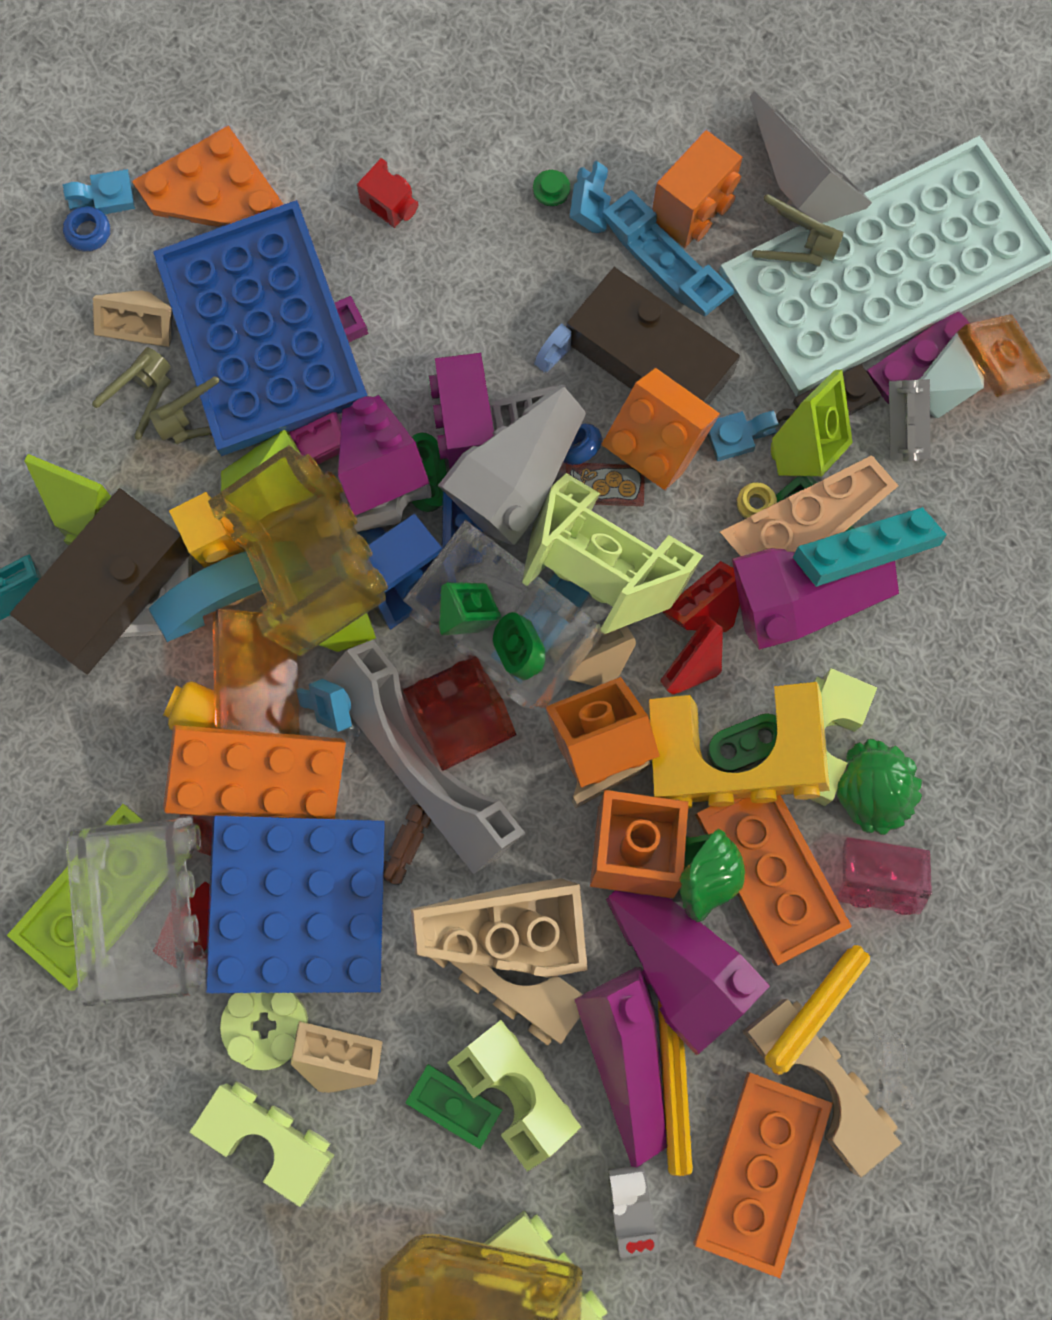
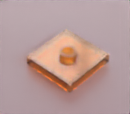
[957,314,1051,397]

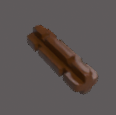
[383,804,432,885]

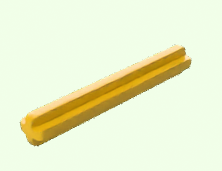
[765,945,870,1075]
[658,1001,693,1176]

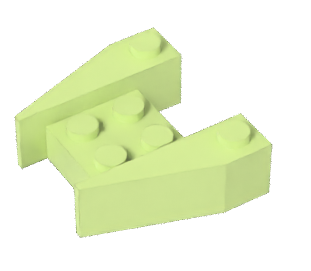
[522,473,703,634]

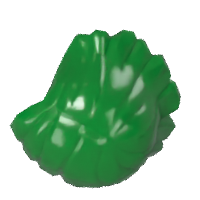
[837,739,922,835]
[679,828,745,922]

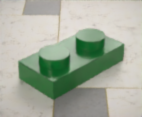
[405,1064,503,1149]

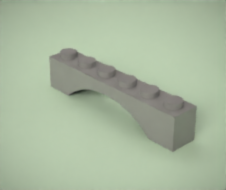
[323,640,525,874]

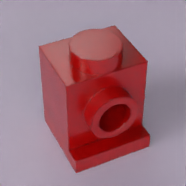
[357,158,419,228]

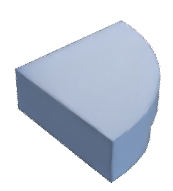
[534,323,572,372]

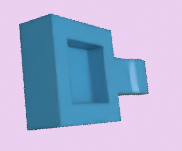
[569,161,611,233]
[63,169,135,214]
[708,411,779,462]
[296,679,352,732]

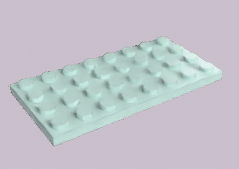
[719,135,1052,397]

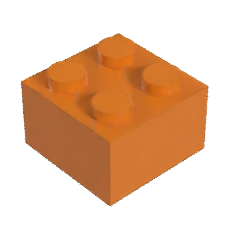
[652,130,743,248]
[601,368,720,491]
[545,677,660,788]
[590,790,689,898]

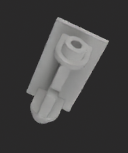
[889,379,930,461]

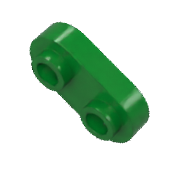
[412,432,447,512]
[492,612,545,680]
[707,713,777,772]

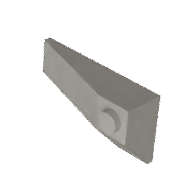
[750,91,872,223]
[438,385,586,546]

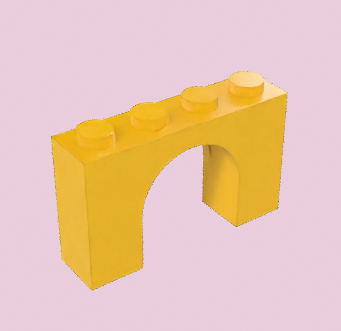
[649,682,830,809]

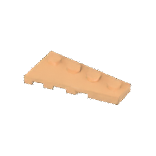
[720,455,898,556]

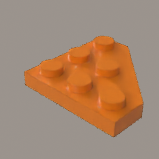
[132,125,284,227]

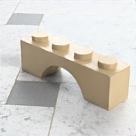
[429,898,583,1046]
[742,999,902,1178]

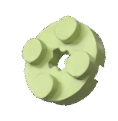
[220,993,308,1070]

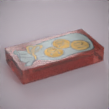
[566,463,645,507]

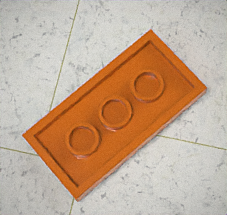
[163,725,346,819]
[695,795,852,966]
[693,1072,833,1279]

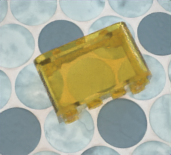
[208,445,388,656]
[379,1234,583,1320]

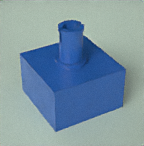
[346,513,455,630]

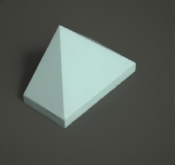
[919,332,986,418]

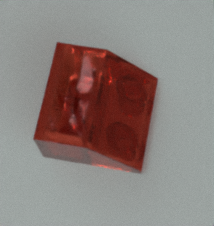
[403,655,517,771]

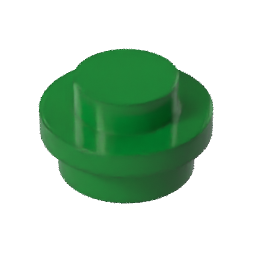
[533,170,570,207]

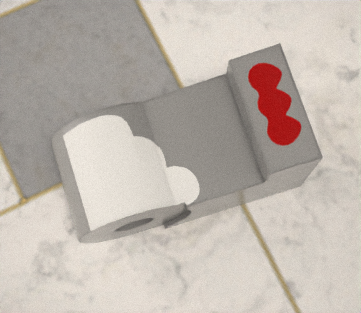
[608,1164,660,1259]

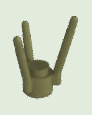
[752,194,844,267]
[92,347,171,440]
[149,377,219,444]

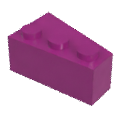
[429,352,494,470]
[338,395,429,516]

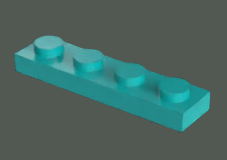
[793,507,947,587]

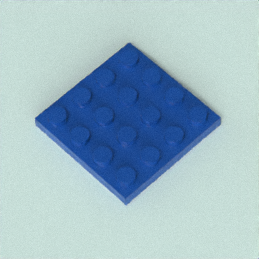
[205,816,385,993]

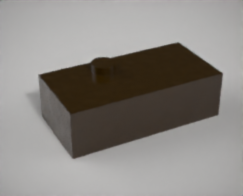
[566,266,740,405]
[10,488,190,675]

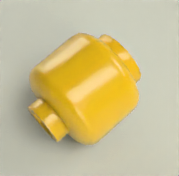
[163,681,229,731]

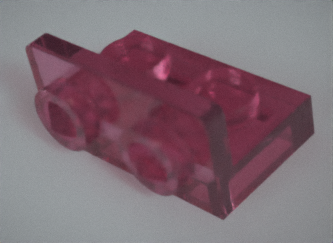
[838,837,932,915]

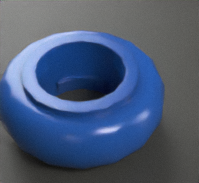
[63,206,111,252]
[563,424,603,465]

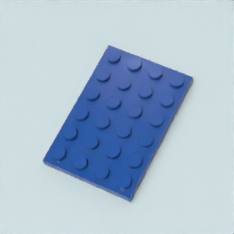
[153,200,368,456]

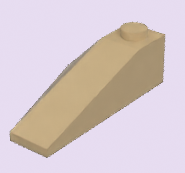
[411,878,588,977]

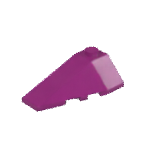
[732,548,899,650]
[606,890,770,1056]
[574,967,667,1167]

